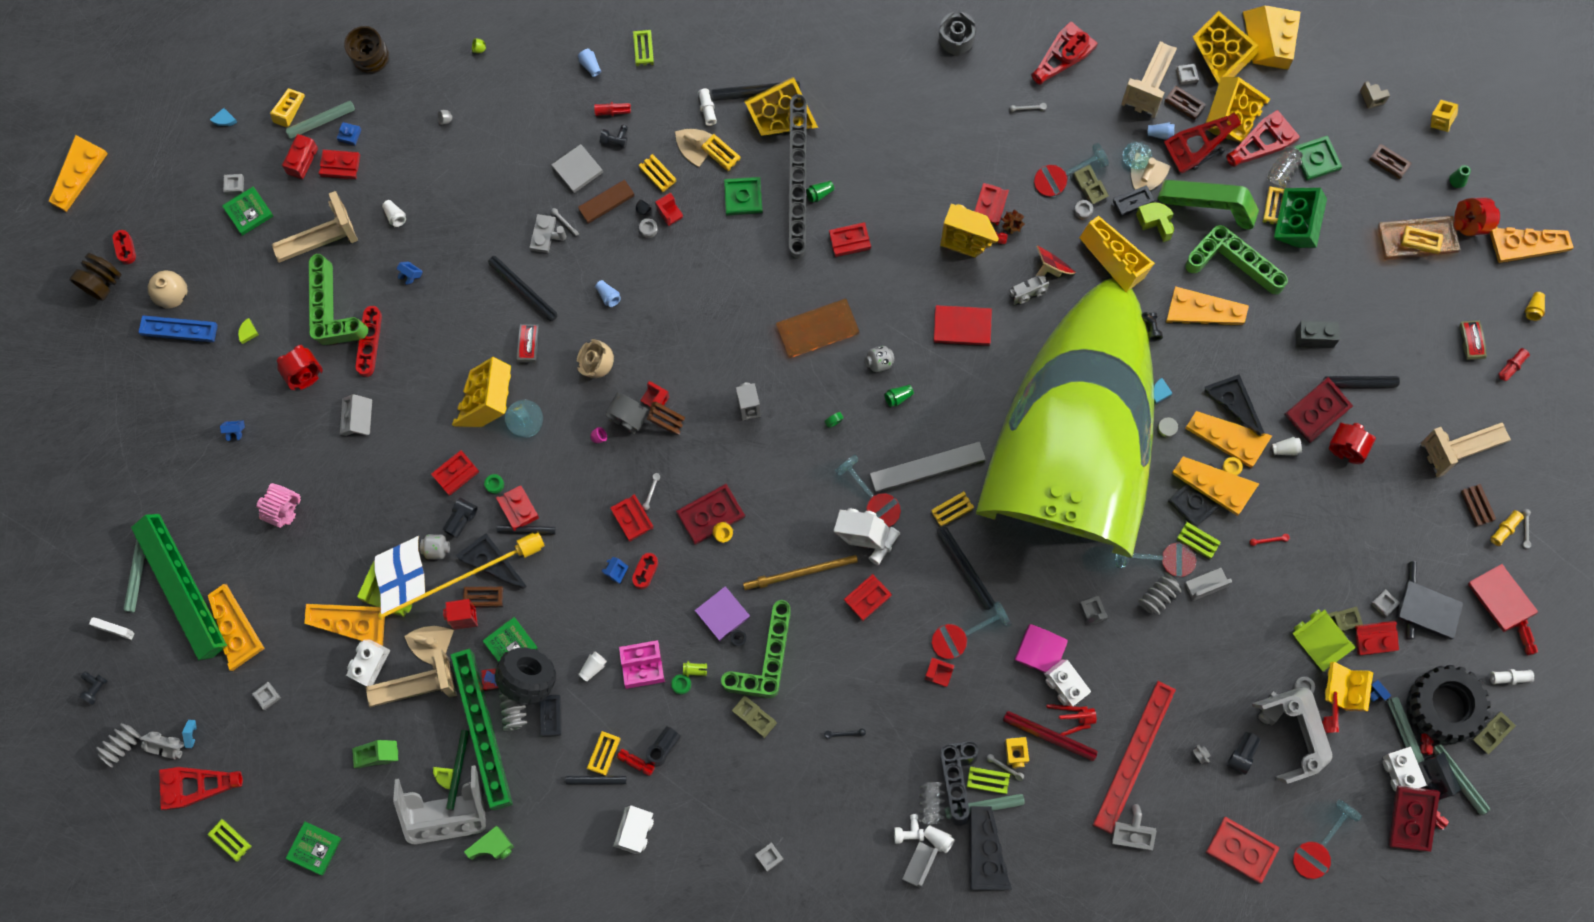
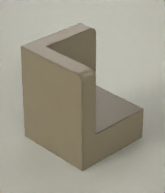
[1360,81,1390,109]

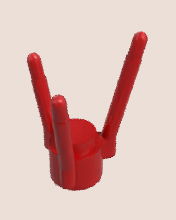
[1322,691,1339,733]
[1046,704,1097,736]

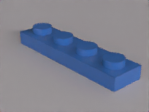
[139,316,218,342]

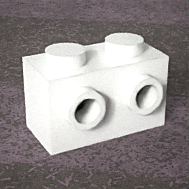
[346,640,390,686]
[1044,660,1091,706]
[1383,747,1426,791]
[613,806,654,854]

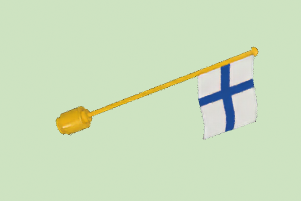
[375,533,545,620]

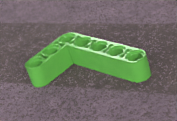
[1158,180,1259,229]
[1185,225,1288,294]
[309,254,368,345]
[721,600,791,698]

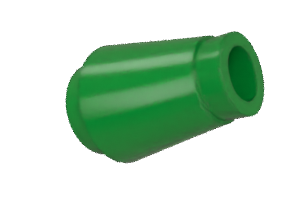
[1449,165,1471,188]
[806,181,834,202]
[884,385,914,407]

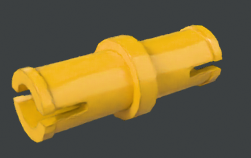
[1490,510,1524,546]

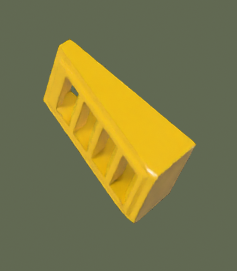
[270,88,305,127]

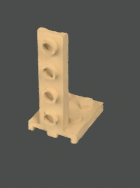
[1121,41,1177,119]
[272,191,358,263]
[1421,423,1511,478]
[365,648,457,707]

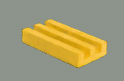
[701,134,741,171]
[639,154,676,192]
[1263,186,1284,224]
[1401,226,1443,254]
[931,491,974,527]
[587,731,621,776]

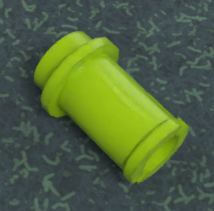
[683,661,707,677]

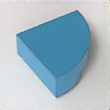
[210,108,237,126]
[1154,378,1172,404]
[182,720,196,748]

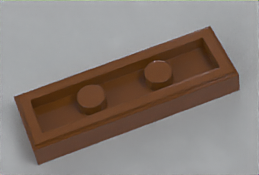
[578,179,635,224]

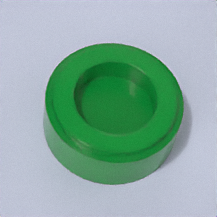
[824,412,844,428]
[484,474,504,494]
[671,674,691,695]

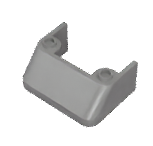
[1252,687,1332,784]
[393,766,486,844]

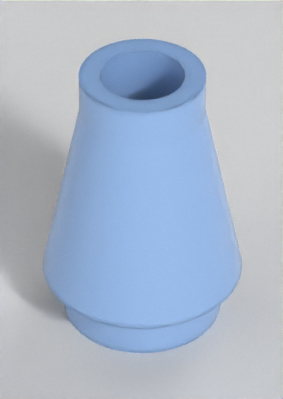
[577,49,601,77]
[1148,122,1175,140]
[595,280,621,307]

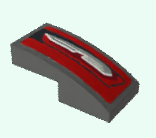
[517,324,540,362]

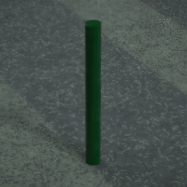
[446,730,469,810]

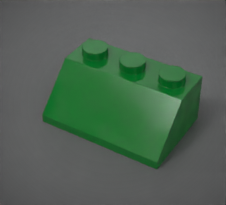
[1274,188,1327,248]

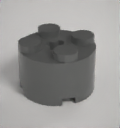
[939,12,976,56]
[605,392,649,434]

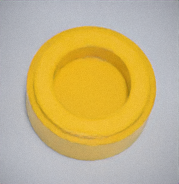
[1222,457,1243,476]
[713,522,733,543]

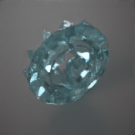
[1123,141,1152,169]

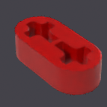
[1061,31,1090,63]
[113,230,136,265]
[632,553,658,590]

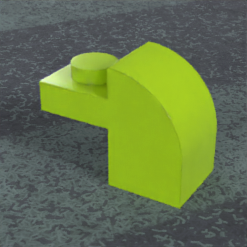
[1136,203,1174,242]

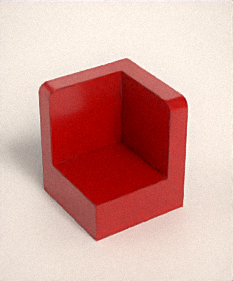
[655,193,683,226]
[641,381,669,412]
[925,658,954,687]

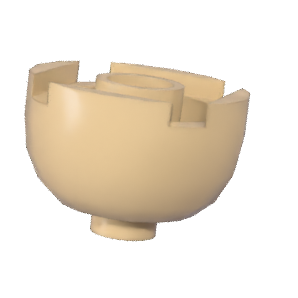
[147,270,188,309]
[577,339,614,378]

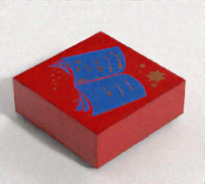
[481,668,499,691]

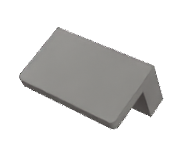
[340,394,372,436]
[1185,568,1232,601]
[902,842,939,889]

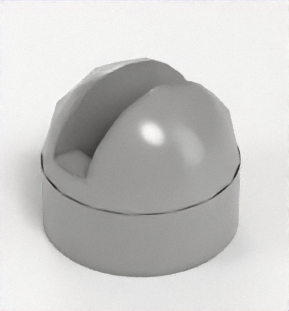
[437,110,452,125]

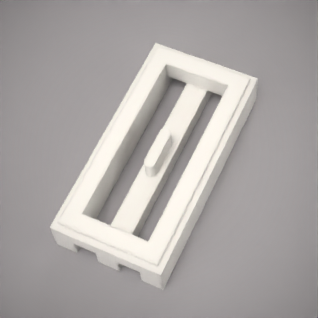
[89,617,134,640]

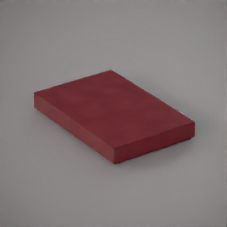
[1284,377,1353,443]
[676,484,745,545]
[1388,786,1440,852]

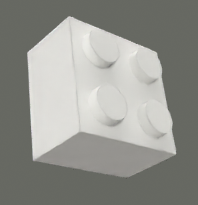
[834,508,890,550]

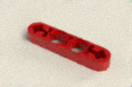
[356,306,382,377]

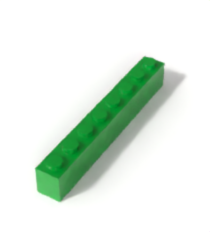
[131,514,227,660]
[450,649,513,811]

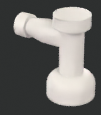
[894,814,924,844]

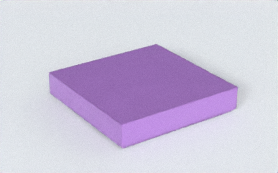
[695,586,750,641]

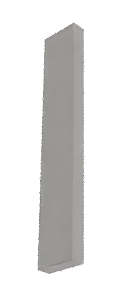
[870,442,986,493]

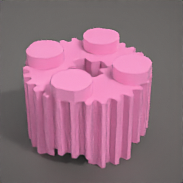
[256,483,301,528]

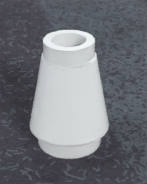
[382,200,406,227]
[1272,437,1302,455]
[579,652,607,682]
[924,825,955,853]

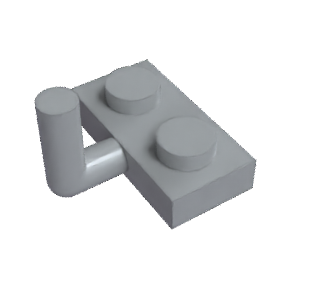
[530,214,566,253]
[1112,804,1156,850]

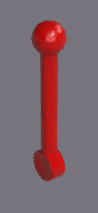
[1250,534,1290,546]

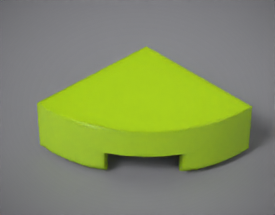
[238,318,259,344]
[433,767,453,790]

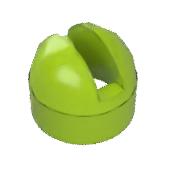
[472,38,486,53]

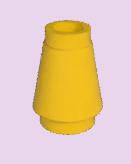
[1525,292,1545,321]

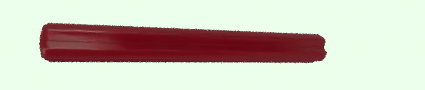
[1003,711,1098,761]

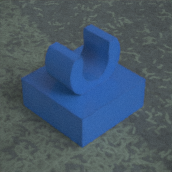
[337,122,361,145]
[397,262,423,284]
[220,420,245,441]
[602,557,629,583]
[1370,680,1391,702]

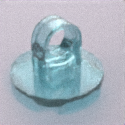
[505,400,543,438]

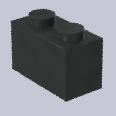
[1296,321,1340,348]

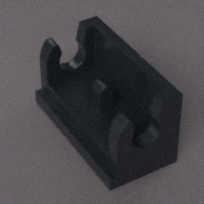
[1418,752,1461,800]

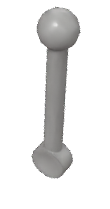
[1009,103,1047,112]
[551,208,579,236]
[642,473,660,510]
[1522,509,1531,549]
[987,754,1024,781]

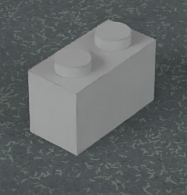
[736,383,761,420]

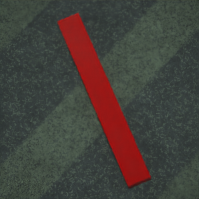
[1093,681,1176,834]

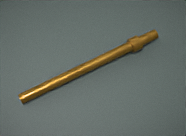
[743,555,858,590]

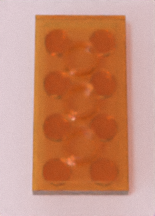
[1378,216,1460,260]
[776,298,859,358]

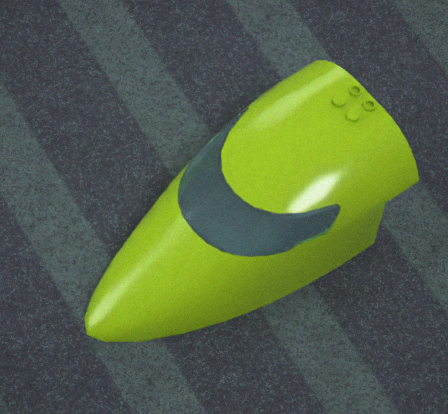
[976,278,1154,558]

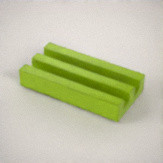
[633,30,654,66]
[1176,522,1221,559]
[967,767,1010,795]
[207,819,252,862]

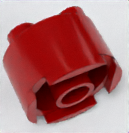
[1454,197,1500,236]
[277,345,323,390]
[1329,423,1376,464]

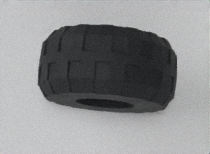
[495,647,556,704]

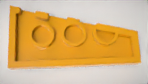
[49,135,108,212]
[1489,227,1574,263]
[1166,286,1249,325]
[1185,411,1272,469]
[1172,456,1259,516]
[208,584,265,671]
[304,604,385,646]

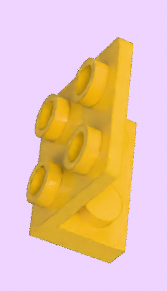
[1325,662,1373,712]

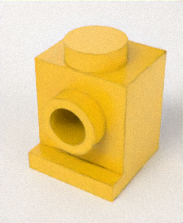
[1431,100,1458,132]
[1004,737,1029,769]

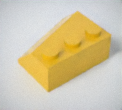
[1242,6,1301,70]
[1193,11,1258,84]
[744,77,818,136]
[1206,77,1270,143]
[940,204,999,258]
[452,357,511,427]

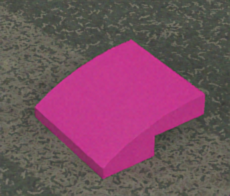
[1014,624,1068,673]
[619,640,665,689]

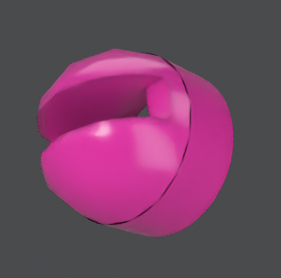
[590,427,607,443]

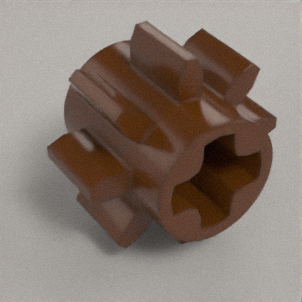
[1001,209,1025,234]

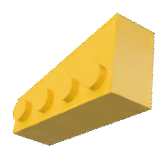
[1079,216,1155,292]

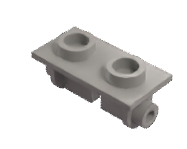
[1009,275,1049,305]
[140,732,185,760]

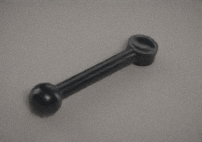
[1192,147,1225,170]
[824,728,866,739]

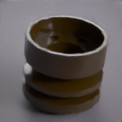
[344,26,389,74]
[69,253,122,301]

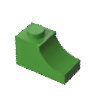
[352,740,398,768]
[464,826,514,860]

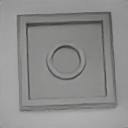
[552,144,603,193]

